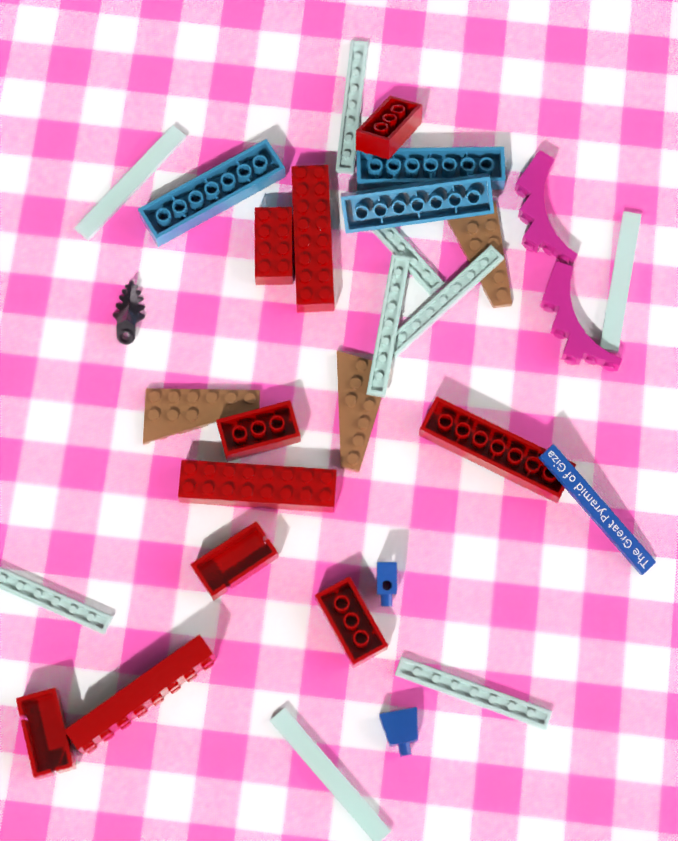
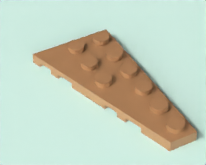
[447,201,512,308]
[337,351,391,473]
[143,388,260,445]

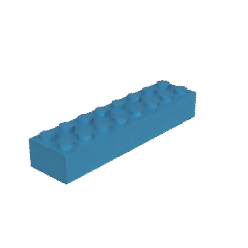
[138,139,286,247]
[356,147,506,191]
[341,173,494,234]

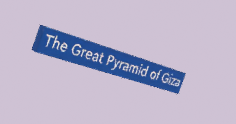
[538,444,656,575]

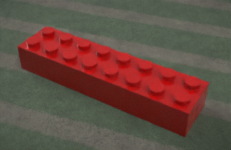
[291,165,334,313]
[418,396,577,503]
[178,460,337,513]
[64,634,216,754]

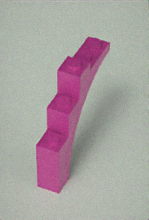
[514,150,578,266]
[540,261,622,371]

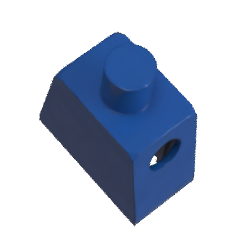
[376,562,397,607]
[379,707,418,757]

